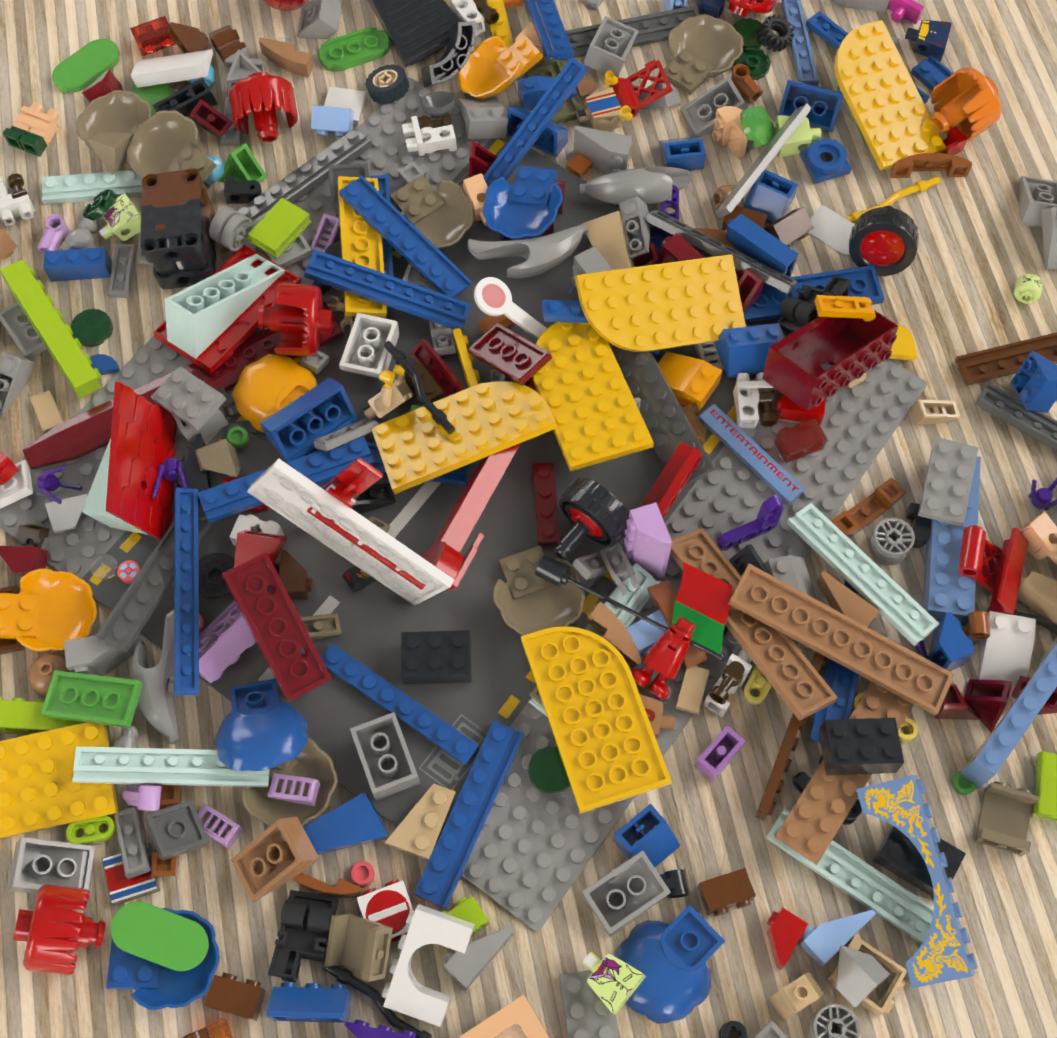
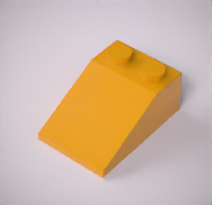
[658,352,722,414]

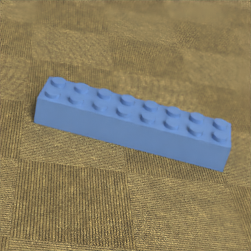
[922,456,981,626]

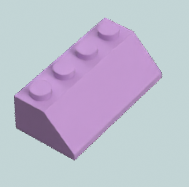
[622,503,672,579]
[199,601,255,683]

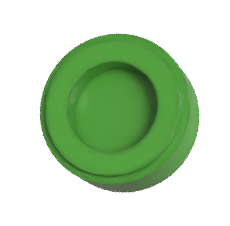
[227,427,249,449]
[952,771,976,795]

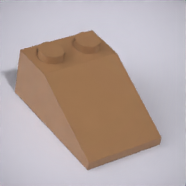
[231,817,320,902]

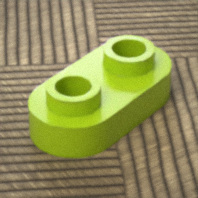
[66,815,116,845]

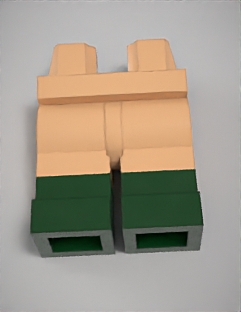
[2,102,60,157]

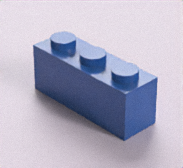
[43,247,112,282]

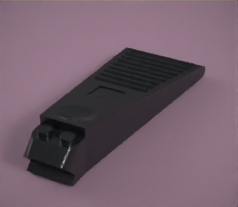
[367,0,462,68]

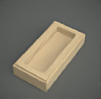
[30,390,63,433]
[676,666,710,715]

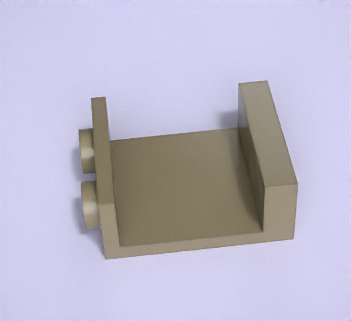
[975,782,1039,856]
[324,913,393,982]

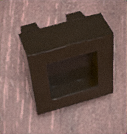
[18,524,50,548]

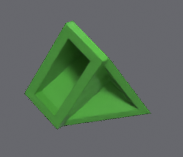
[219,143,267,183]

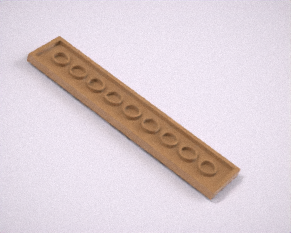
[670,528,838,721]
[728,564,955,716]
[775,682,914,865]

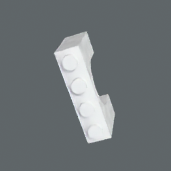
[382,904,475,1027]

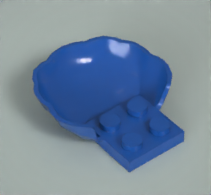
[483,165,563,240]
[214,678,308,771]
[615,904,725,1024]
[106,908,220,1010]

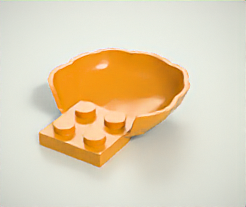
[457,34,544,100]
[232,354,317,433]
[0,569,97,651]

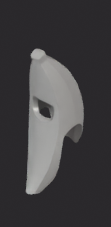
[580,167,692,206]
[467,223,588,279]
[132,610,180,744]

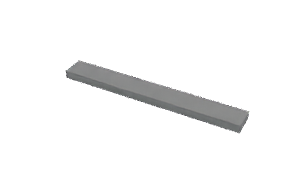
[715,104,811,218]

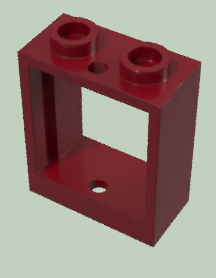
[658,233,705,264]

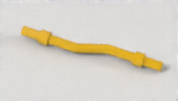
[845,176,941,224]

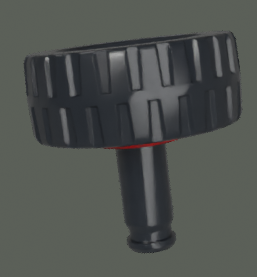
[849,206,919,276]
[553,477,629,560]

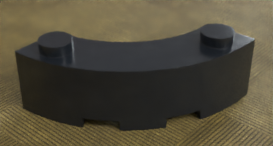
[421,21,476,88]

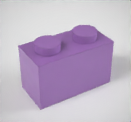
[695,726,745,782]

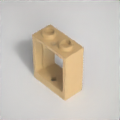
[826,935,908,1016]

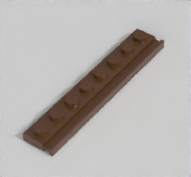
[955,332,1057,386]
[755,651,828,821]

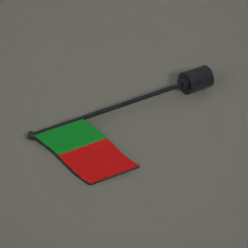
[535,555,732,662]

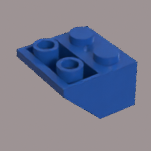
[659,136,706,171]
[743,169,798,224]
[1011,351,1057,413]
[928,612,975,671]
[613,803,680,868]

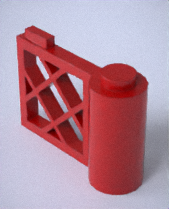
[609,59,673,118]
[958,525,1002,594]

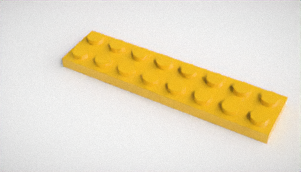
[337,176,387,318]

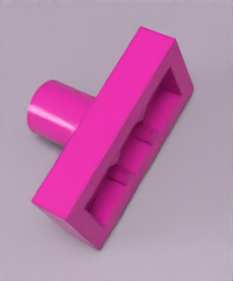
[888,0,924,24]

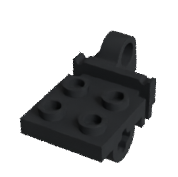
[776,275,851,333]
[268,890,339,982]

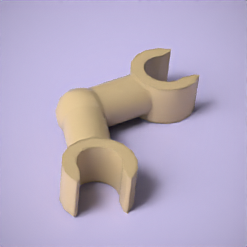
[327,296,354,332]

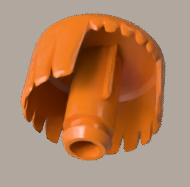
[931,67,1001,141]

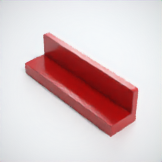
[640,442,704,519]
[988,527,1029,615]

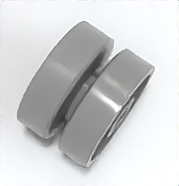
[209,206,253,251]
[868,518,915,565]
[808,1004,860,1038]

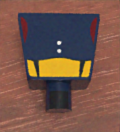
[905,20,952,62]

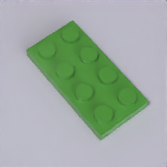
[40,670,143,728]

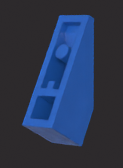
[518,76,577,109]

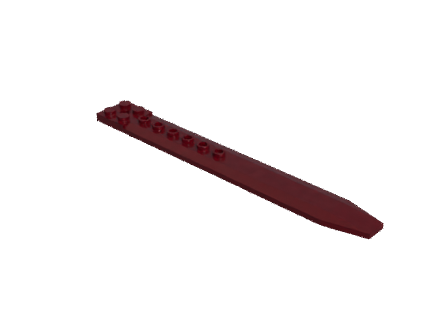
[22,301,344,470]

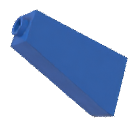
[725,213,799,277]
[303,792,389,855]

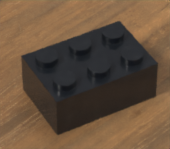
[401,630,472,684]
[819,718,904,776]
[872,825,966,898]

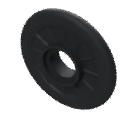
[198,553,235,598]

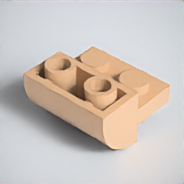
[712,106,748,159]

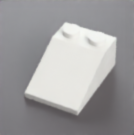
[978,611,1036,690]

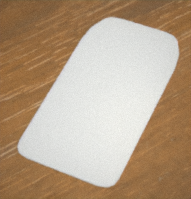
[808,205,854,255]

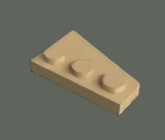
[385,784,456,860]

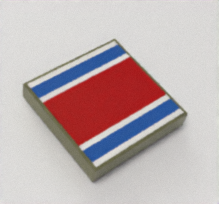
[101,843,161,906]

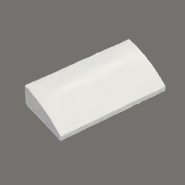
[131,49,213,88]

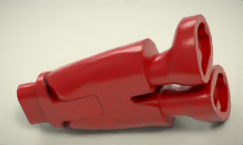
[631,616,696,699]

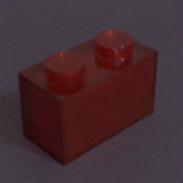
[130,16,176,57]
[774,418,828,464]

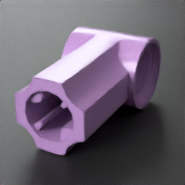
[37,214,69,254]
[122,784,162,811]

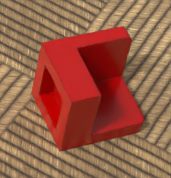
[942,126,968,155]

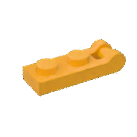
[815,295,876,321]

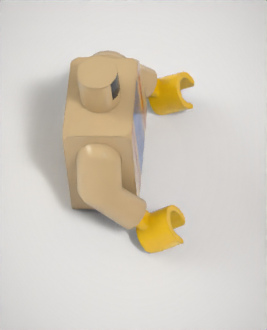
[576,70,633,132]
[363,364,415,419]

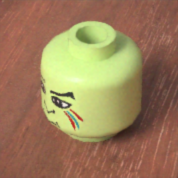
[1014,274,1043,304]

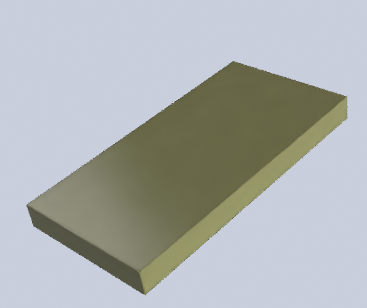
[524,59,580,124]

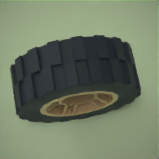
[365,64,410,104]

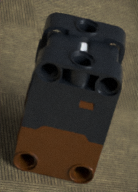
[140,168,217,289]

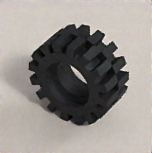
[758,14,794,52]

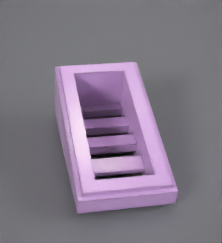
[310,213,340,252]
[268,773,320,807]
[197,804,243,849]

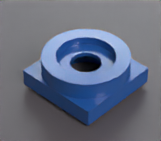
[799,139,851,184]

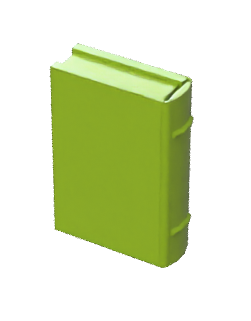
[247,198,311,259]
[1033,751,1057,821]

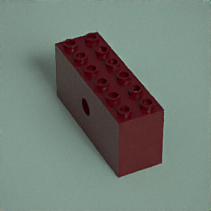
[762,296,899,411]
[222,552,332,701]

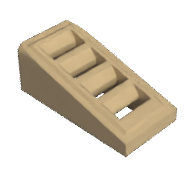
[911,400,960,425]

